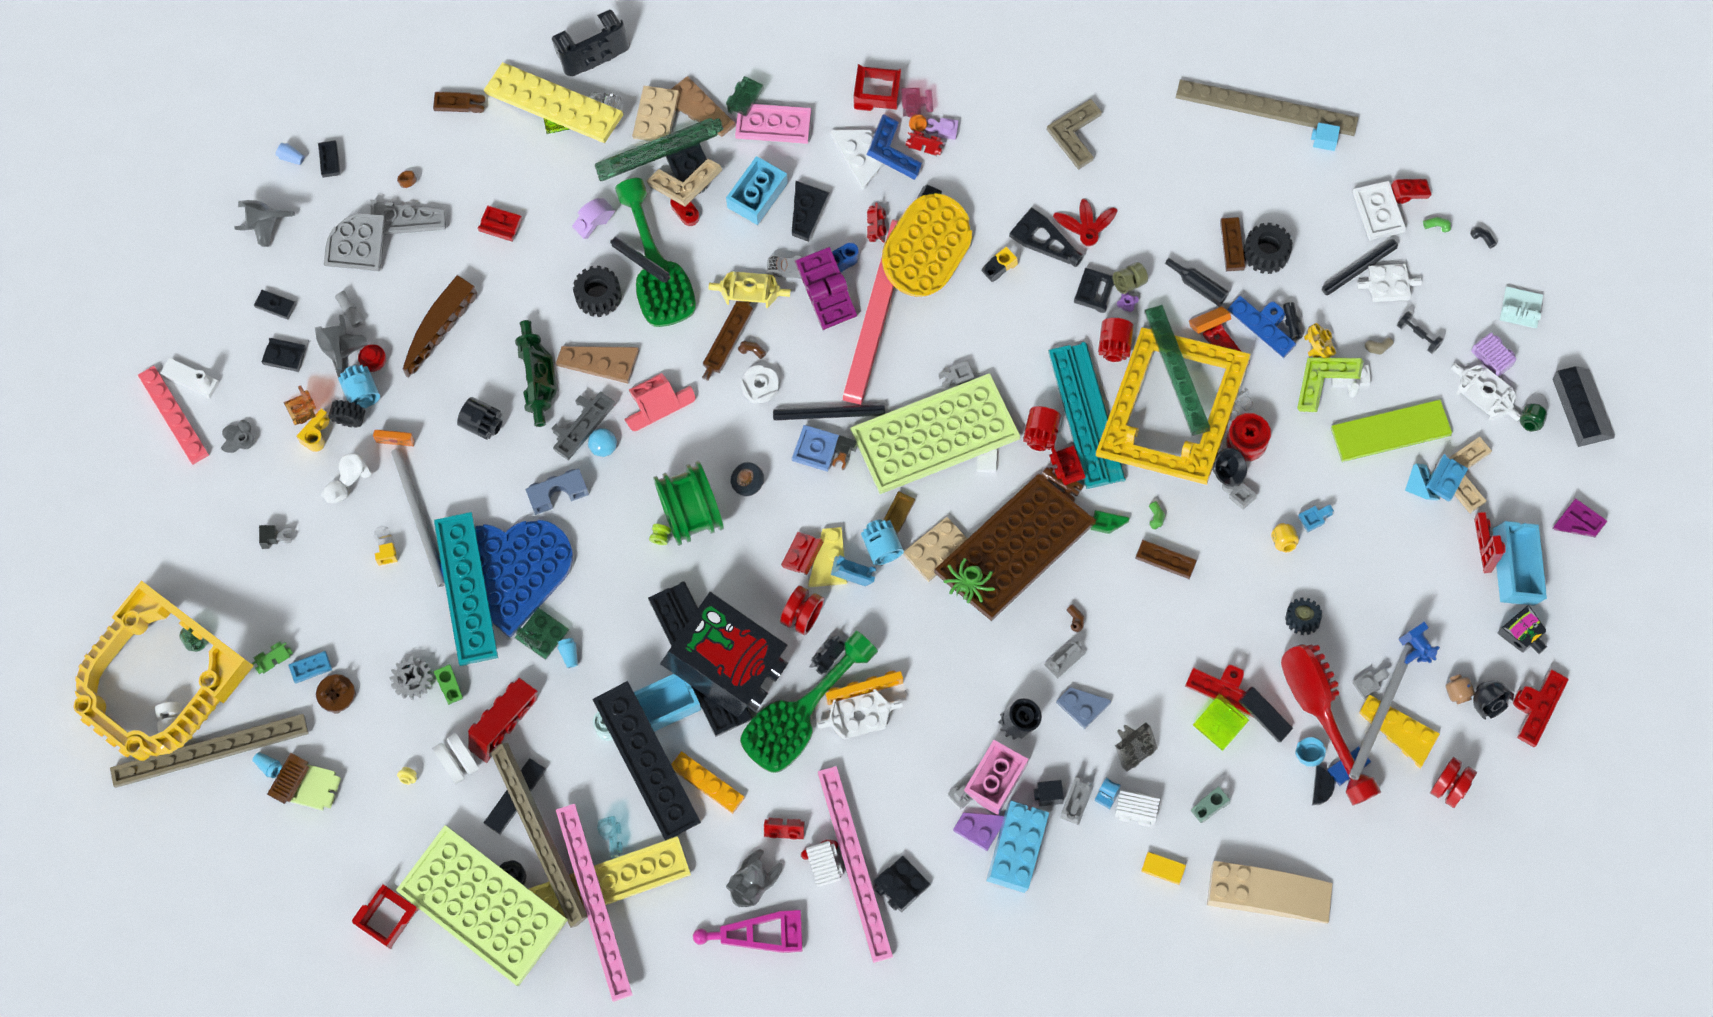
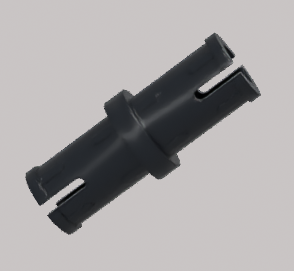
[1283,302,1303,340]

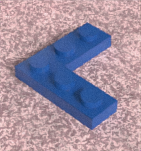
[866,114,922,180]

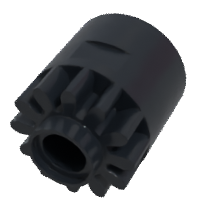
[457,397,503,440]
[998,698,1042,740]

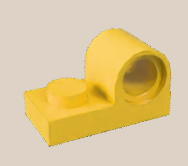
[296,408,331,452]

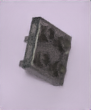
[1115,722,1158,772]

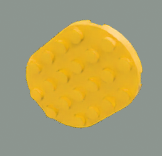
[882,194,972,297]

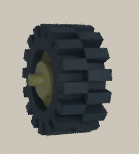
[1285,597,1322,635]

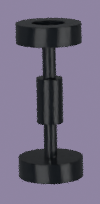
[1397,311,1444,354]

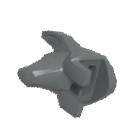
[234,200,295,247]
[315,315,368,377]
[726,849,783,907]

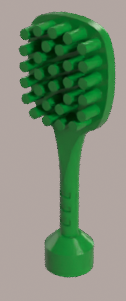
[615,178,696,327]
[740,630,878,773]

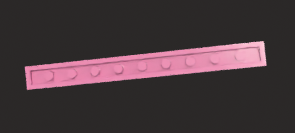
[817,766,893,963]
[556,804,633,1002]

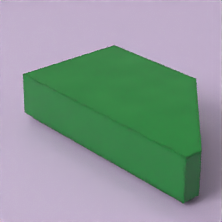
[1090,510,1129,534]

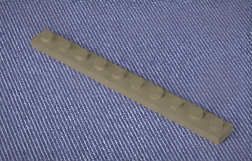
[1176,79,1358,136]
[110,714,309,788]
[491,742,588,928]

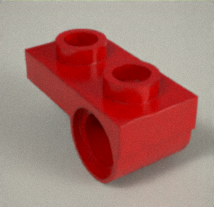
[1391,179,1432,204]

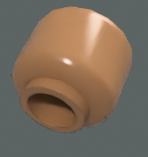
[1445,674,1475,704]

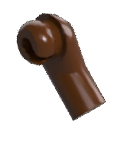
[738,341,767,359]
[1066,604,1085,632]

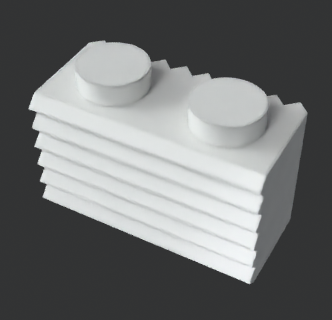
[1115,789,1160,826]
[806,841,843,887]

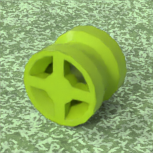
[649,524,671,545]

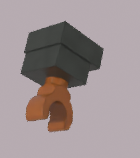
[832,435,857,470]

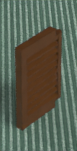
[267,753,310,804]

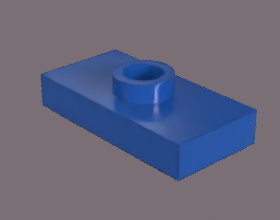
[1327,746,1371,786]

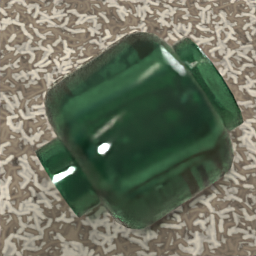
[179,623,208,652]

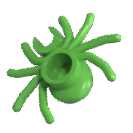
[943,558,995,603]

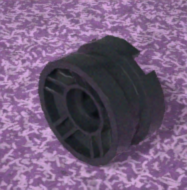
[499,860,527,885]

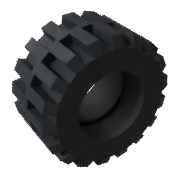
[1243,222,1293,274]
[573,265,622,317]

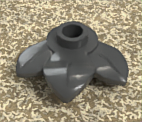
[221,420,254,453]

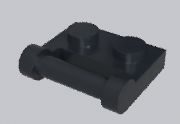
[1074,268,1114,313]

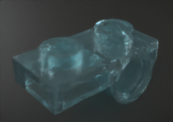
[597,816,623,859]

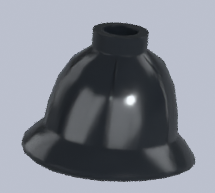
[1212,448,1247,487]

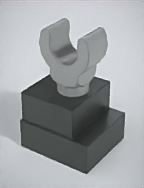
[259,525,292,549]

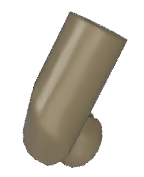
[1365,337,1394,355]

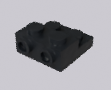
[874,856,931,913]

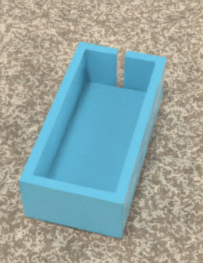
[1492,521,1547,606]
[634,674,701,732]
[986,801,1049,893]

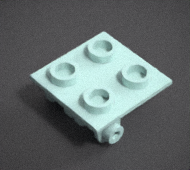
[1500,287,1543,329]

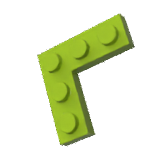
[1297,358,1364,412]

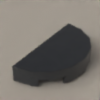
[1312,766,1335,805]

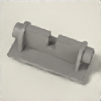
[1044,639,1086,679]

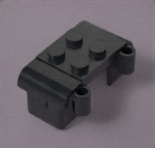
[552,9,629,76]

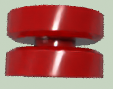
[1226,413,1271,461]
[780,585,824,636]
[1430,756,1477,808]

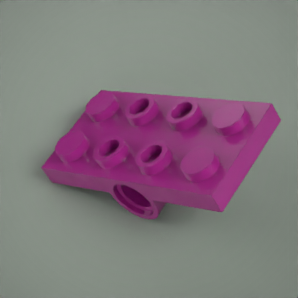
[795,247,857,330]

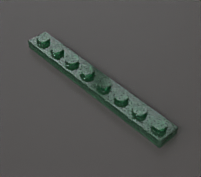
[1144,305,1210,436]

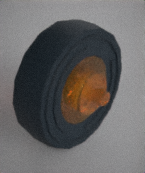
[730,462,764,496]

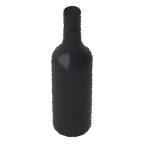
[1165,258,1229,307]

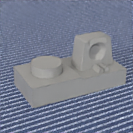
[948,768,977,809]

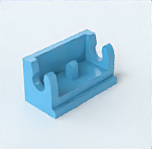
[831,556,876,587]

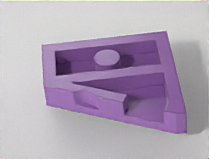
[953,813,1004,851]

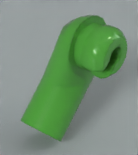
[1423,217,1451,232]
[1149,501,1165,530]

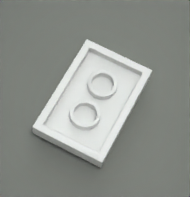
[1352,181,1406,240]

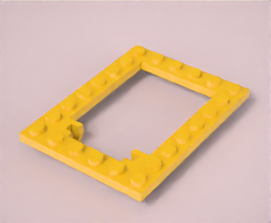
[1096,327,1251,485]

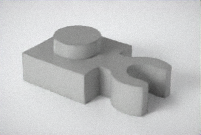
[939,361,974,387]
[1222,483,1257,510]

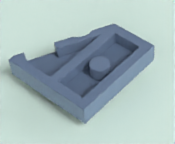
[1056,687,1111,729]

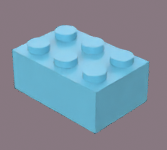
[726,156,788,225]

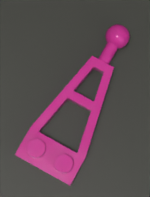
[693,910,803,953]

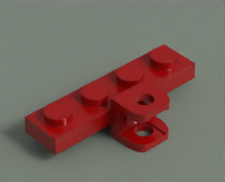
[1185,665,1254,718]
[1513,669,1569,747]

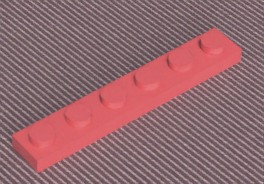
[138,366,209,465]

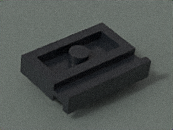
[261,338,306,372]

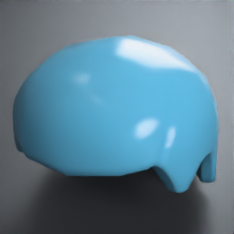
[588,428,617,457]
[1295,737,1326,767]

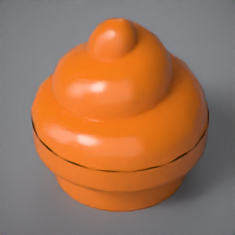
[909,114,927,132]

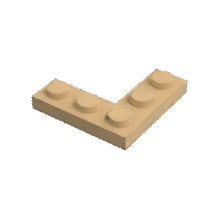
[646,159,722,206]
[1434,437,1492,514]

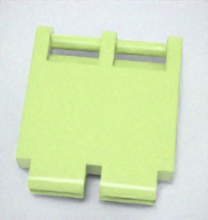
[290,765,341,811]

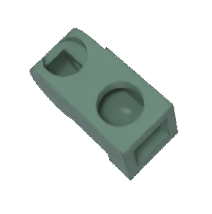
[1191,786,1230,823]

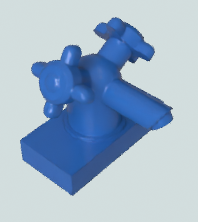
[1398,622,1440,665]

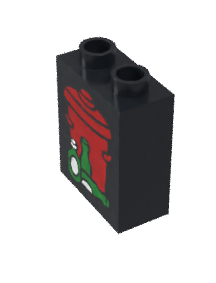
[660,592,788,718]

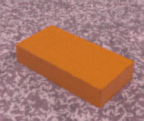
[1189,306,1231,334]

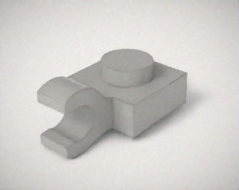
[1353,668,1390,699]

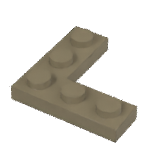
[1047,99,1102,170]

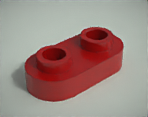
[670,199,700,226]

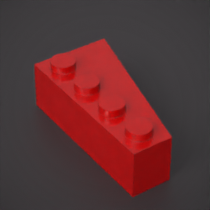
[468,678,538,763]

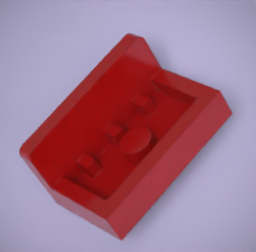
[1049,445,1086,485]

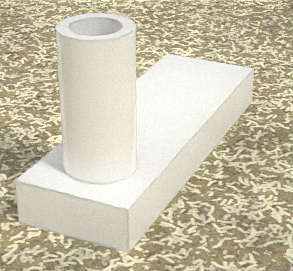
[160,358,219,398]

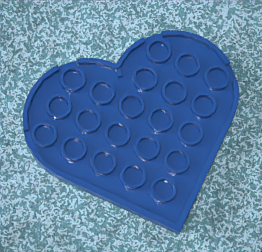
[441,520,573,638]

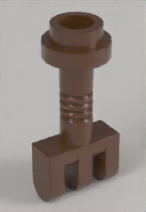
[1041,467,1084,502]

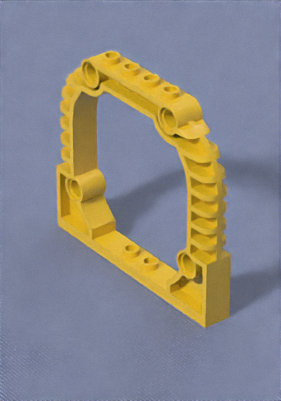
[73,581,253,761]

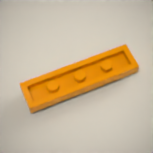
[825,671,903,705]
[671,751,745,814]

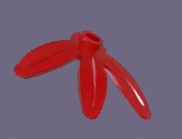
[1053,199,1118,246]

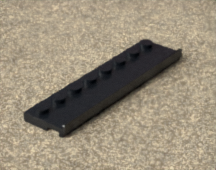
[648,581,753,737]

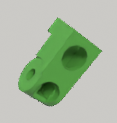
[434,664,463,705]

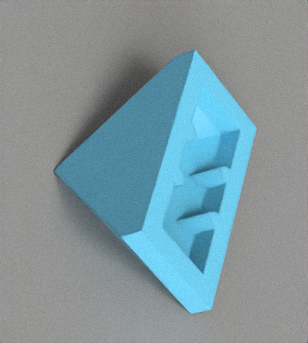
[1405,463,1440,501]

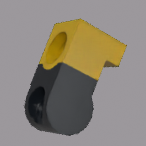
[981,246,1018,282]

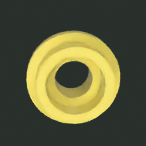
[397,767,417,785]

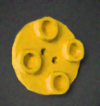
[1304,323,1336,358]

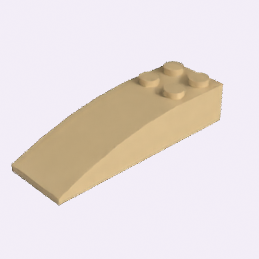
[1207,861,1332,924]

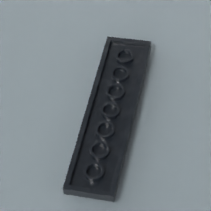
[592,681,701,841]

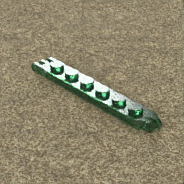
[595,118,724,181]

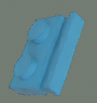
[1425,454,1468,502]

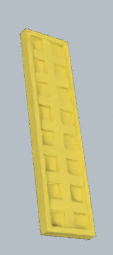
[484,62,623,143]

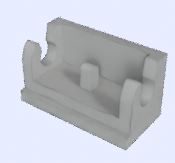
[1060,777,1093,825]

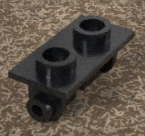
[809,636,845,675]

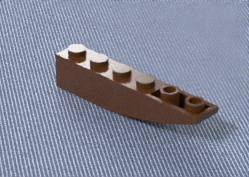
[403,275,477,378]

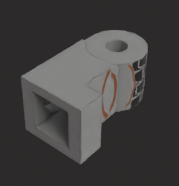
[766,255,801,279]

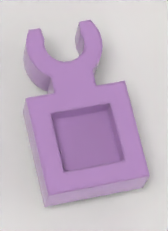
[926,118,959,140]

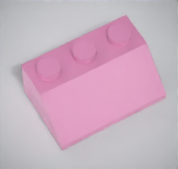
[964,740,1029,815]

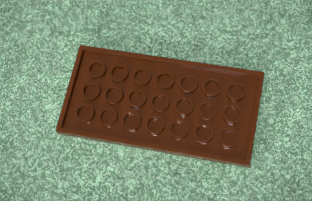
[934,474,1096,621]

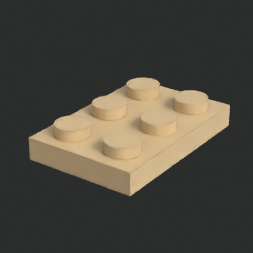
[632,86,680,144]
[903,517,967,582]

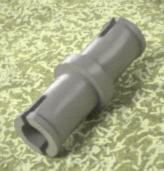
[335,291,363,328]

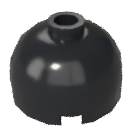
[1473,681,1514,720]

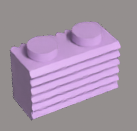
[1471,333,1517,377]

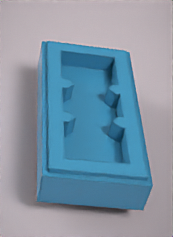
[288,651,332,684]

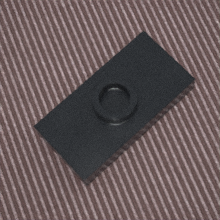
[318,140,341,178]
[254,290,296,320]

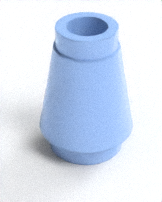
[276,143,305,165]

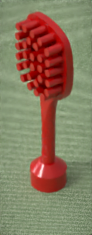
[1281,644,1381,806]

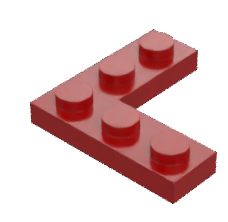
[1474,512,1505,574]

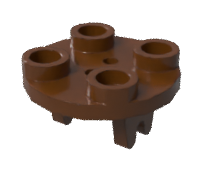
[316,674,356,714]

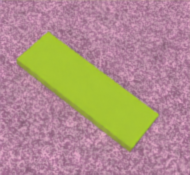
[1331,400,1452,462]

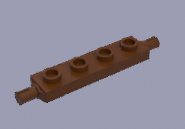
[702,301,753,381]

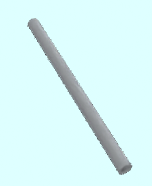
[391,449,445,587]
[1349,645,1415,780]

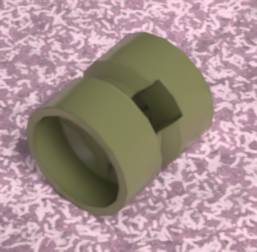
[1113,262,1148,294]

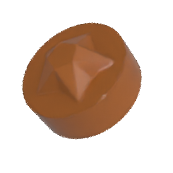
[397,171,417,188]

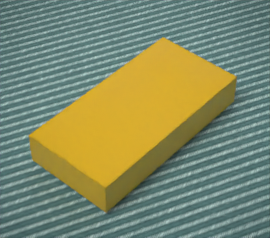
[1141,852,1186,885]

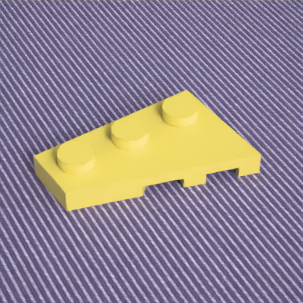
[808,527,847,588]

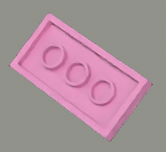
[735,103,811,144]

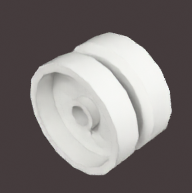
[432,733,479,784]

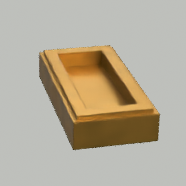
[883,491,915,533]

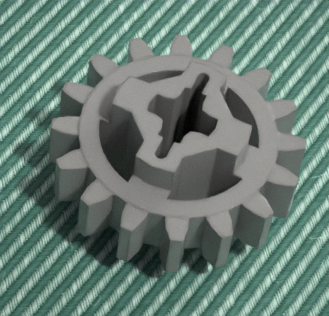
[390,657,433,700]

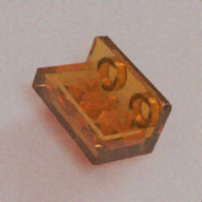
[283,385,316,425]

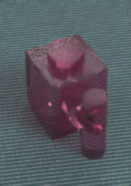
[901,87,933,117]

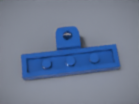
[1227,296,1296,359]

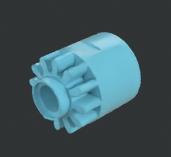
[338,365,380,409]
[861,519,904,565]

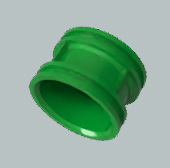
[653,460,724,546]

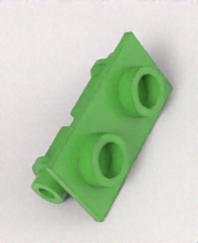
[252,641,293,674]

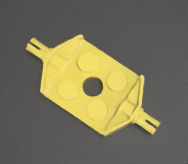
[709,271,791,308]

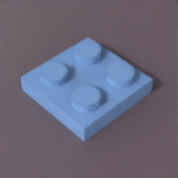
[792,425,839,472]

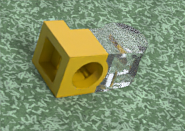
[374,526,398,566]

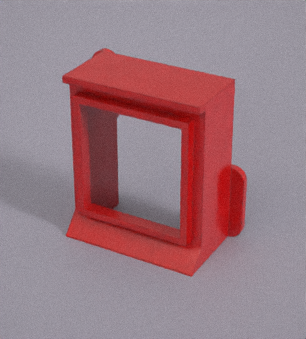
[853,64,901,111]
[352,884,420,949]

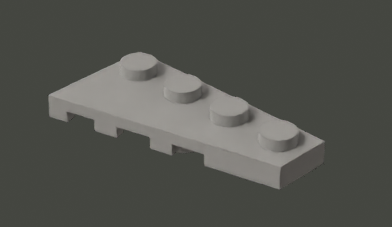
[370,199,446,235]

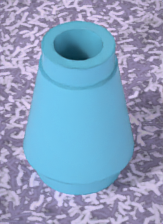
[557,638,578,668]
[252,752,282,778]

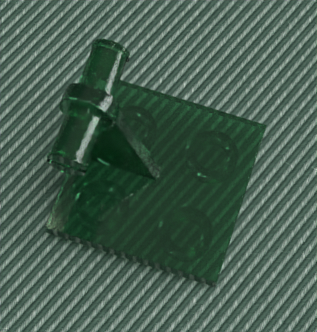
[515,607,569,660]

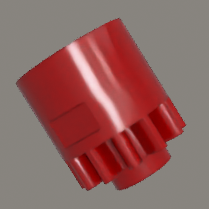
[1098,318,1134,362]
[1023,406,1062,451]

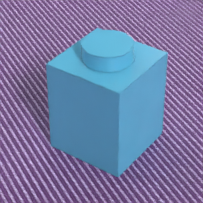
[1311,123,1340,151]

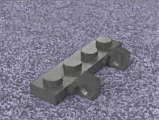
[551,391,616,461]

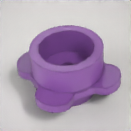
[1117,293,1139,312]

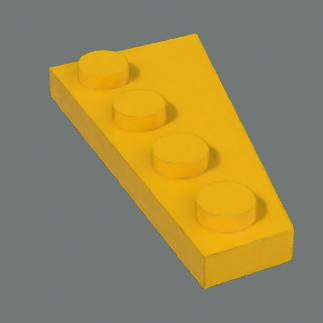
[1359,695,1440,769]

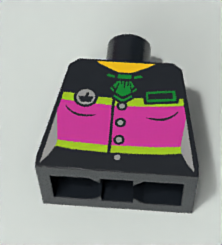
[1498,605,1548,654]

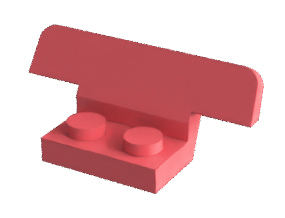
[624,373,695,431]

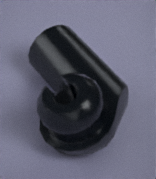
[1470,227,1497,249]

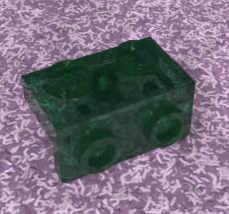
[726,76,764,116]

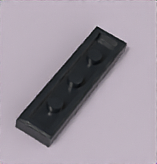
[483,758,546,835]

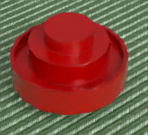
[358,344,386,372]

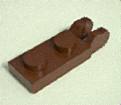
[433,92,485,113]

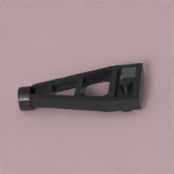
[1009,207,1084,267]

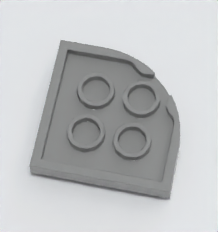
[324,214,385,271]

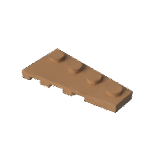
[671,76,735,137]
[556,346,639,384]

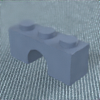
[525,469,589,515]

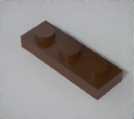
[1220,217,1245,272]
[1135,539,1197,580]

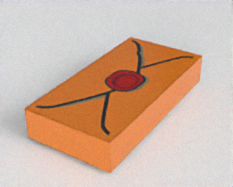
[373,429,415,447]

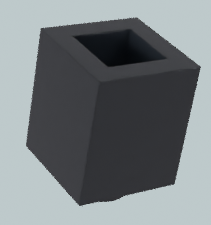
[1034,780,1064,806]

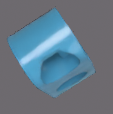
[1094,777,1121,809]

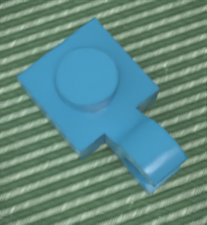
[1298,505,1334,533]

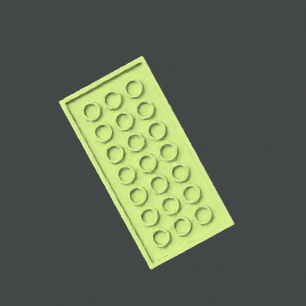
[850,373,1020,494]
[396,825,568,986]

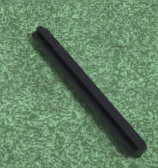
[773,404,885,421]

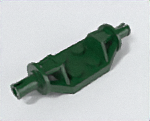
[515,320,557,427]

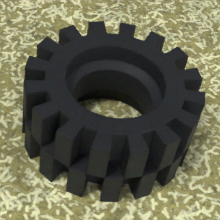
[328,400,366,428]

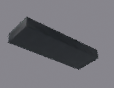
[1238,687,1293,742]

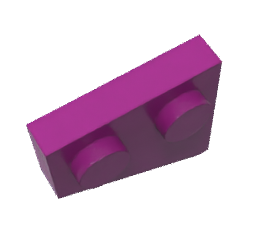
[1552,498,1608,538]

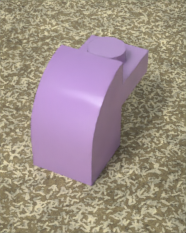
[572,198,616,239]

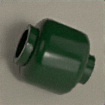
[1519,403,1547,432]

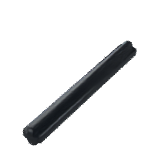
[610,237,671,283]
[1321,239,1398,296]

